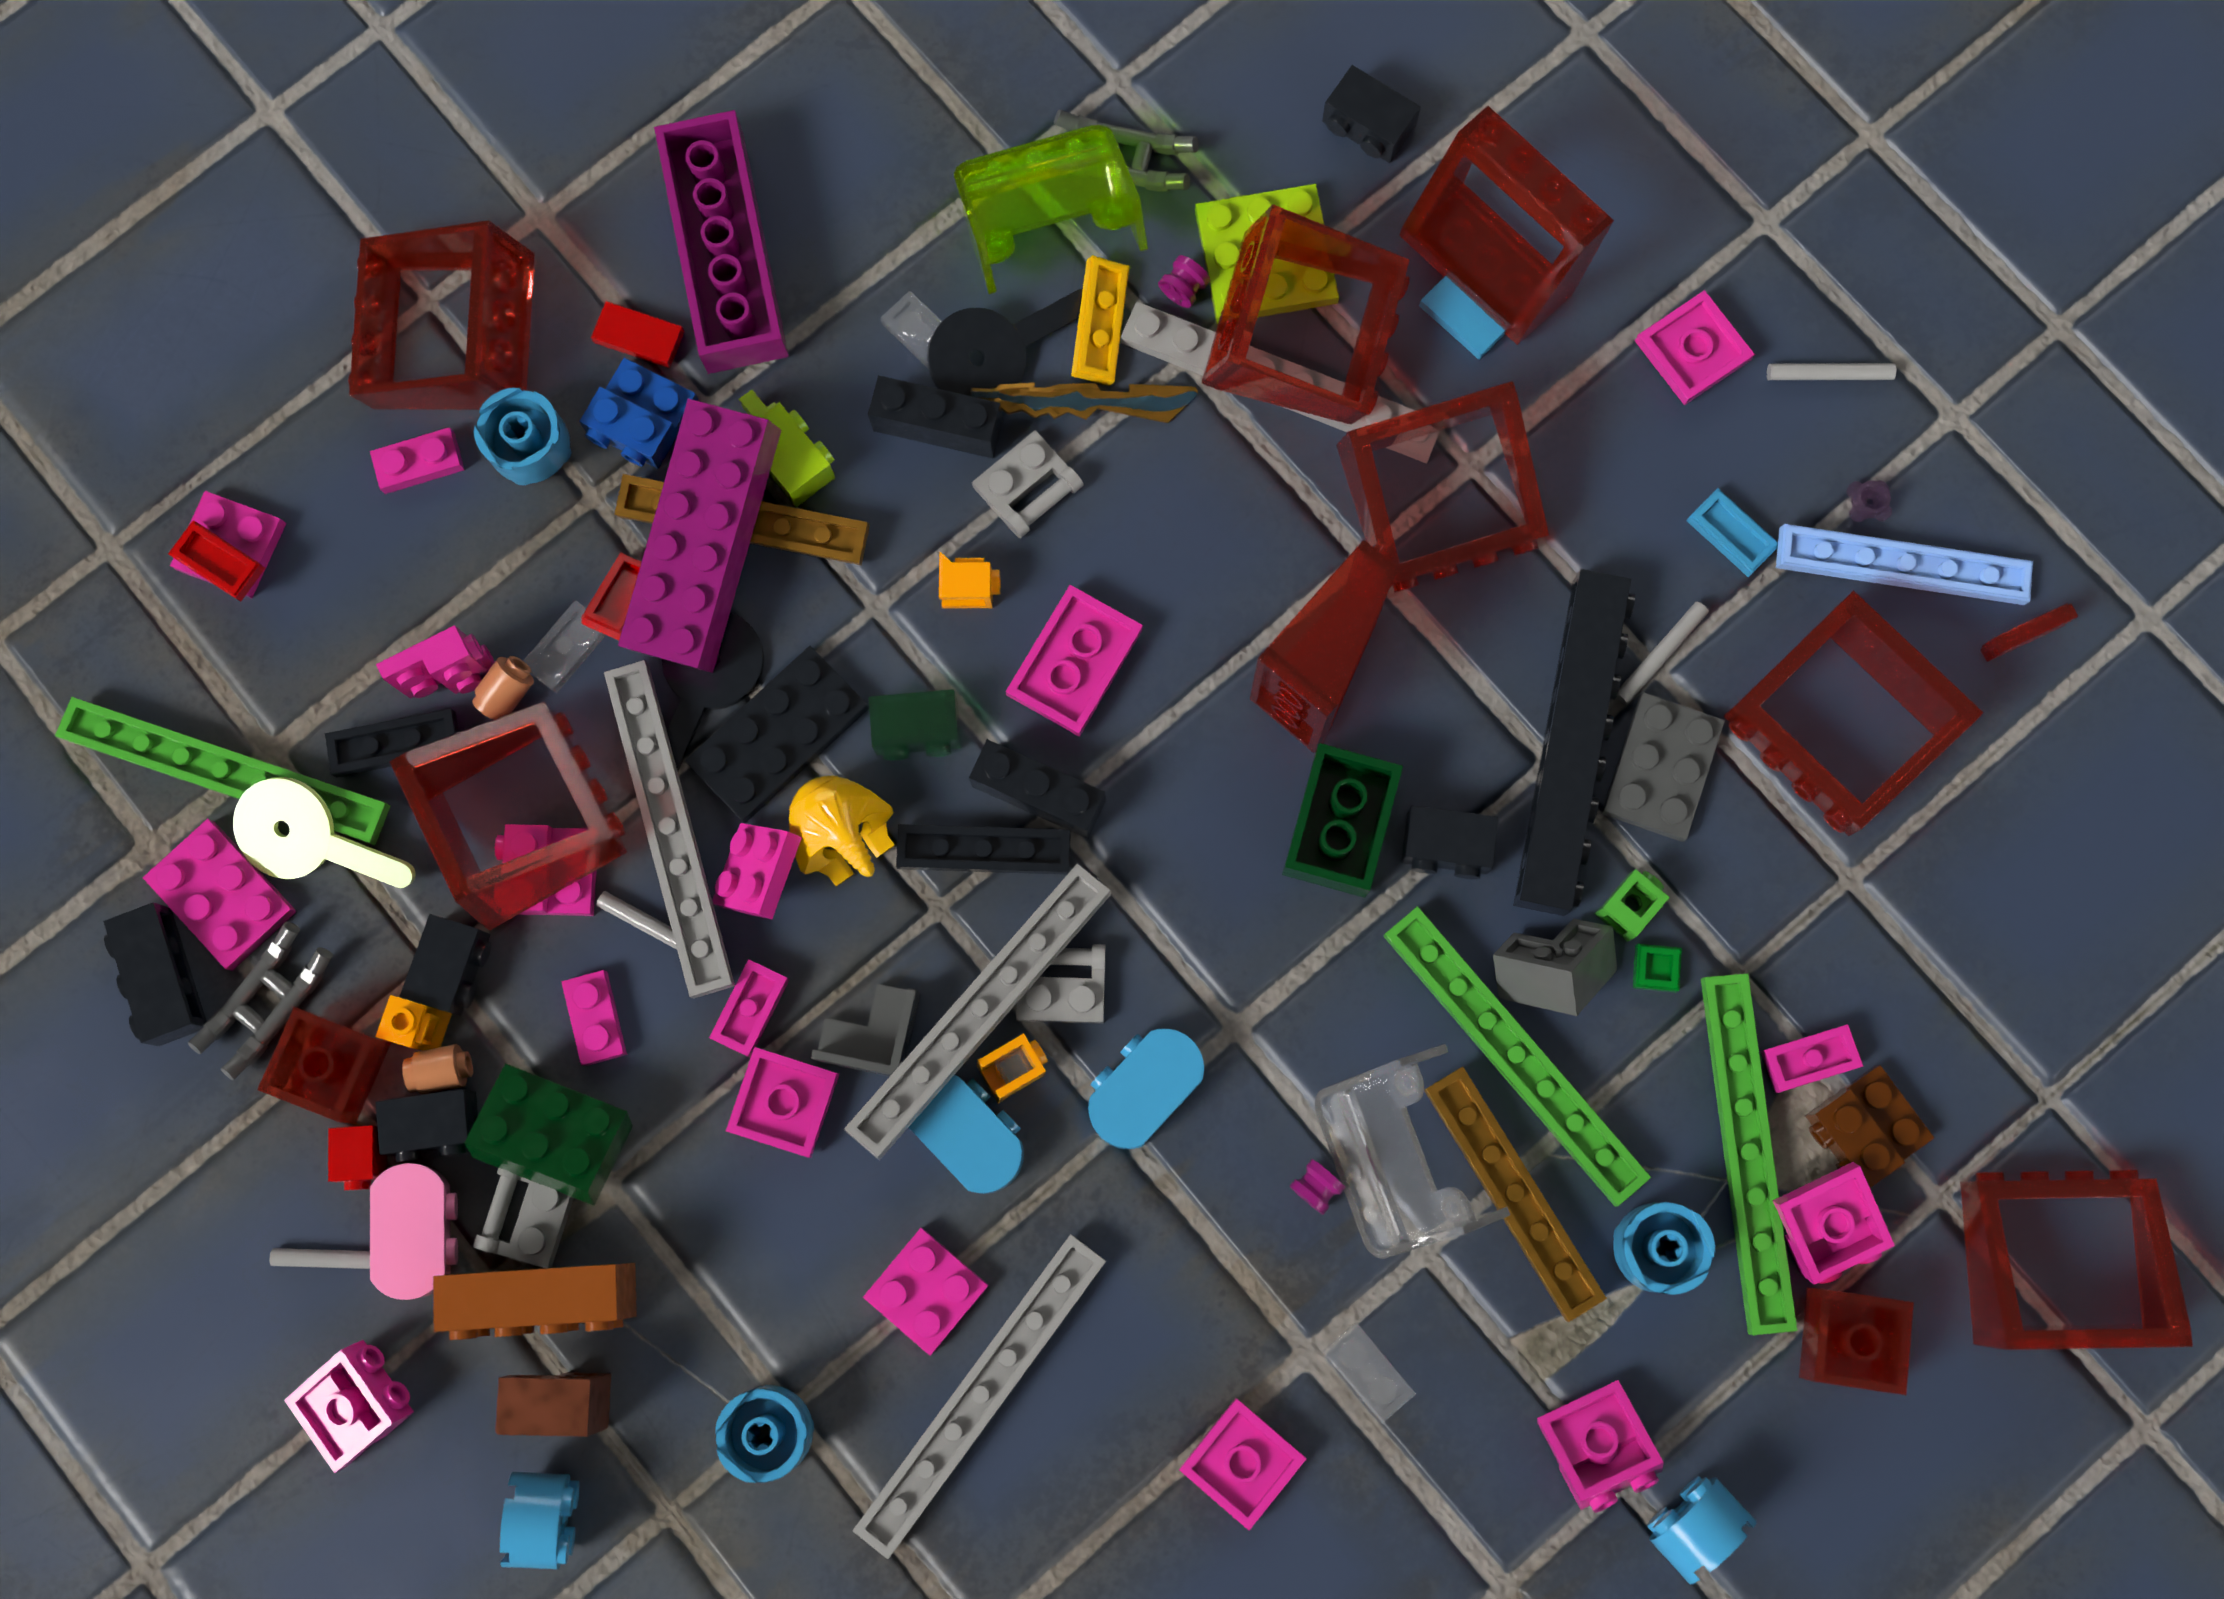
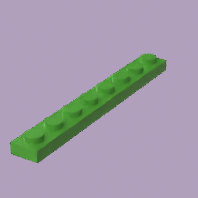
[55,697,391,846]
[1383,906,1651,1207]
[1701,973,1797,1335]

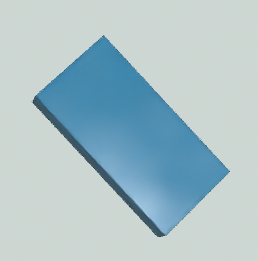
[1419,273,1509,360]
[1686,488,1778,578]

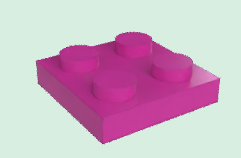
[1635,290,1755,405]
[170,491,286,598]
[712,823,802,920]
[726,1047,839,1158]
[863,1228,989,1356]
[1179,1398,1307,1531]

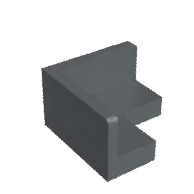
[1493,918,1617,1016]
[811,984,921,1077]

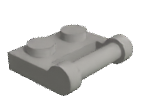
[972,430,1084,539]
[1016,944,1106,1024]
[473,1168,574,1268]

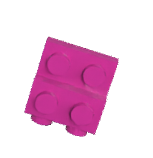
[376,625,495,699]
[492,824,599,916]
[1773,1162,1895,1285]
[284,1340,414,1473]
[1537,1380,1664,1512]

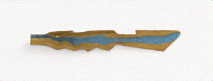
[971,382,1198,423]

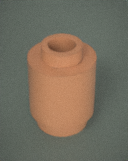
[472,656,534,721]
[402,1044,473,1095]

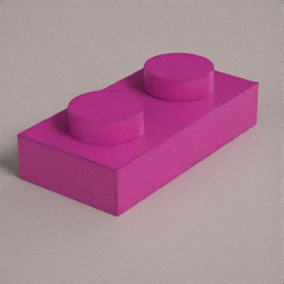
[370,427,465,494]
[709,959,790,1058]
[561,970,627,1066]
[1760,1024,1863,1093]

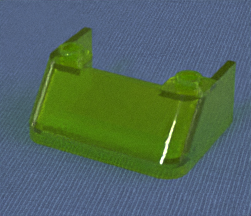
[954,125,1148,294]

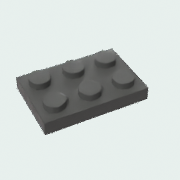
[1601,692,1725,842]

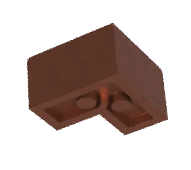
[495,1373,611,1437]

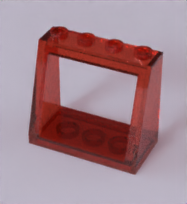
[1399,106,1614,345]
[1201,204,1410,425]
[348,220,535,410]
[1336,381,1549,593]
[1250,540,1398,753]
[1724,590,1983,836]
[389,702,628,930]
[1960,1170,2193,1350]

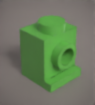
[1594,869,1670,942]

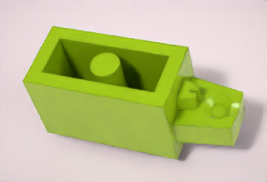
[739,389,836,507]

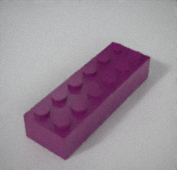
[654,110,789,374]
[618,399,782,673]

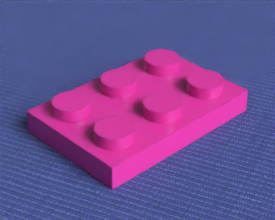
[1005,585,1143,737]
[142,818,297,971]

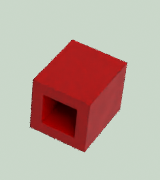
[328,1125,387,1191]

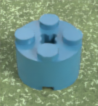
[474,388,571,485]
[1613,1202,1715,1295]
[715,1385,814,1483]
[500,1471,580,1569]
[1647,1476,1757,1584]

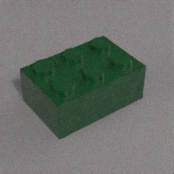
[1282,743,1403,898]
[464,1063,633,1206]

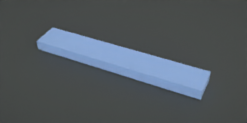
[1776,524,2033,605]

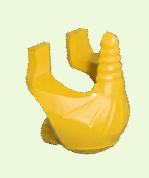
[789,775,895,887]

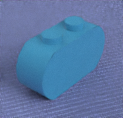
[1088,1029,1204,1149]
[908,1075,1024,1194]

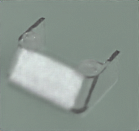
[1315,1044,1510,1259]

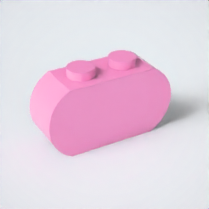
[370,1163,458,1300]

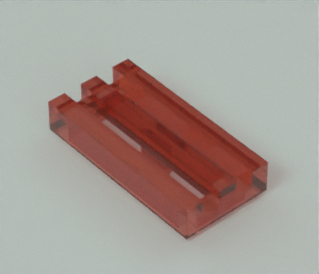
[1980,603,2079,662]

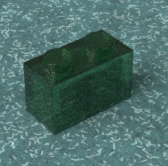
[868,689,961,761]

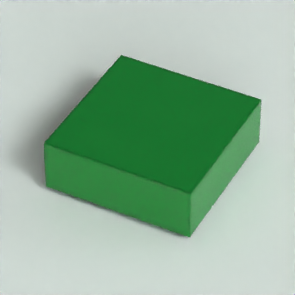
[1633,944,1682,992]

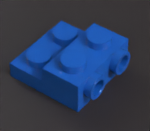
[579,358,699,469]

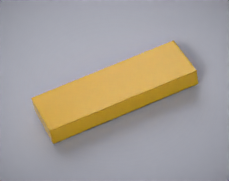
[1071,255,1130,386]

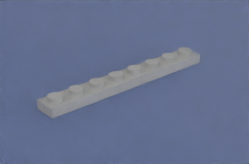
[1120,301,1444,464]
[604,660,735,999]
[844,864,1111,1161]
[852,1234,1106,1559]

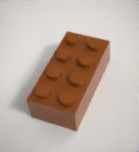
[433,1263,637,1340]

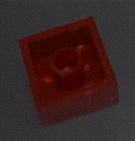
[257,1007,392,1124]
[1799,1287,1914,1395]

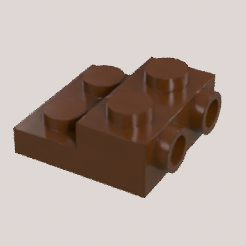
[1805,1065,1934,1188]

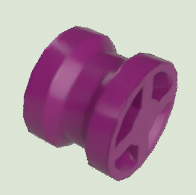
[1158,255,1210,308]
[1289,1159,1346,1215]

